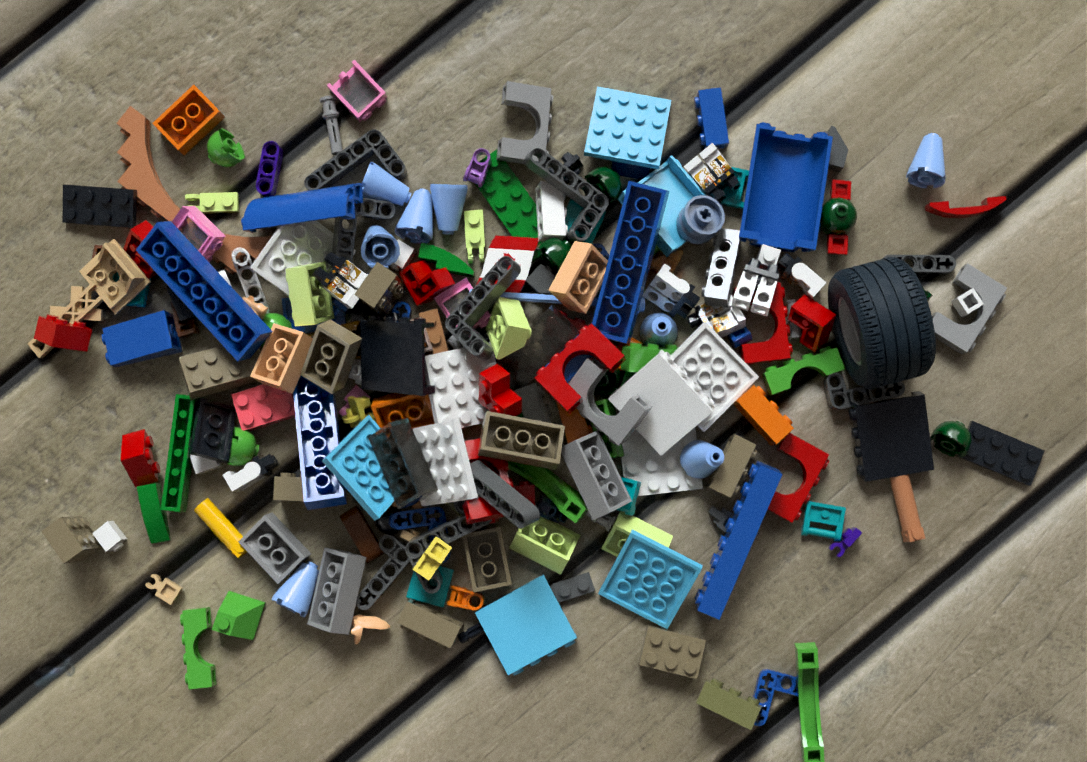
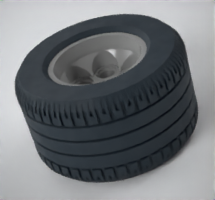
[828,257,936,389]

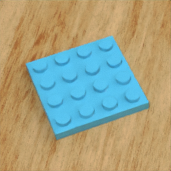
[584,86,671,169]
[322,415,414,521]
[598,529,703,629]

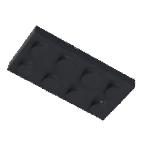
[62,184,137,228]
[956,421,1045,486]

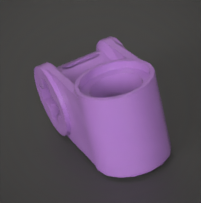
[463,148,492,188]

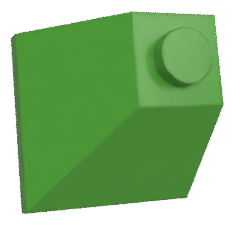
[212,591,266,640]

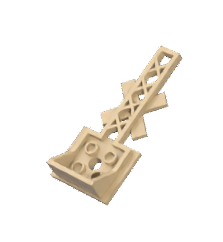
[28,239,151,358]

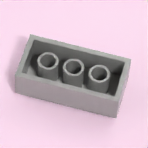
[561,431,632,520]
[307,548,366,635]

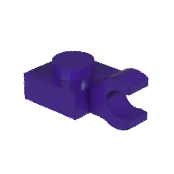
[828,527,862,557]

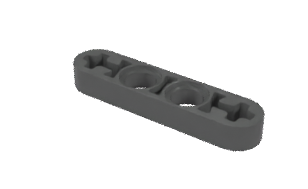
[882,254,956,274]

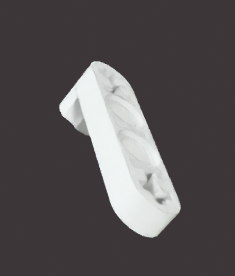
[231,247,269,314]

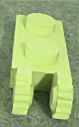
[185,192,239,213]
[464,210,485,263]

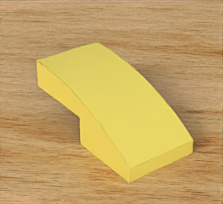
[412,537,452,581]

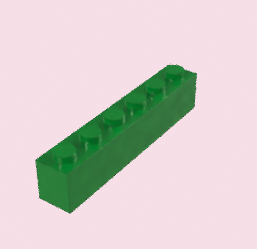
[161,394,199,512]

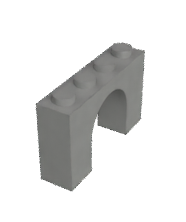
[496,81,553,164]
[932,263,1007,354]
[569,357,652,446]

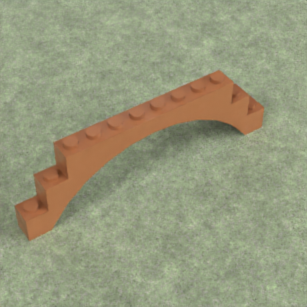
[116,106,272,275]

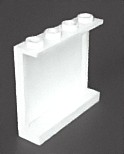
[608,349,715,455]

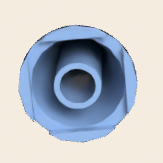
[906,133,946,189]
[362,162,412,206]
[430,184,468,235]
[395,189,433,244]
[361,225,400,268]
[640,313,678,347]
[680,440,724,479]
[271,561,319,618]

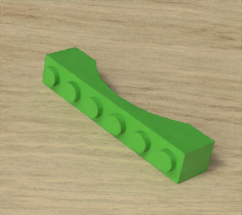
[507,461,588,523]
[795,642,825,762]

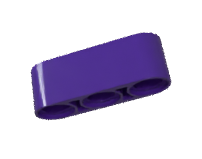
[256,141,283,197]

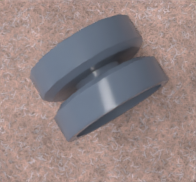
[676,195,725,245]

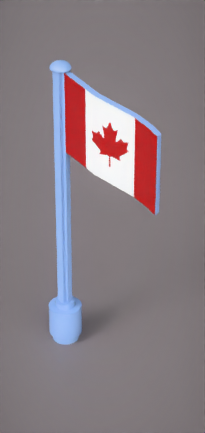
[469,236,645,314]

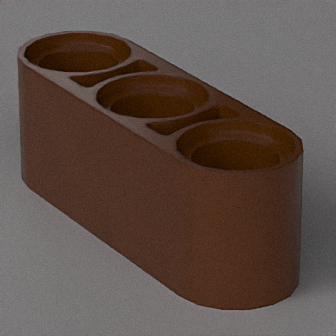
[340,506,385,563]

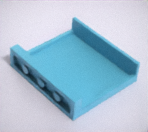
[618,155,707,257]
[475,574,577,676]

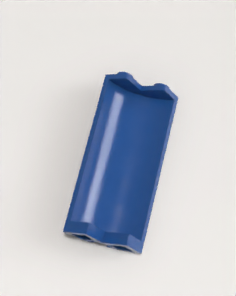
[241,183,363,233]

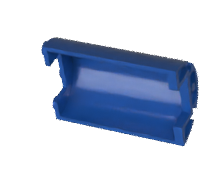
[739,122,833,252]

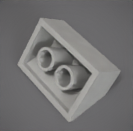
[238,512,311,584]

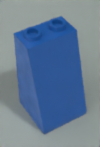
[102,310,183,367]

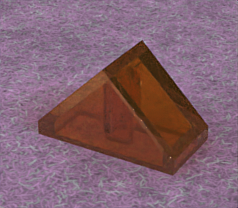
[649,250,683,274]

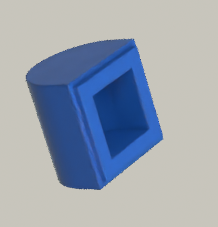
[727,327,752,348]

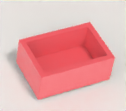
[231,384,295,431]

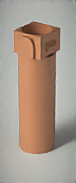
[890,474,926,542]

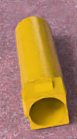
[194,498,247,559]

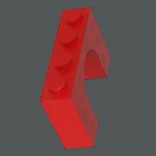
[732,282,793,365]
[535,323,626,415]
[767,433,830,523]
[463,438,513,524]

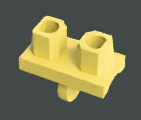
[342,396,376,428]

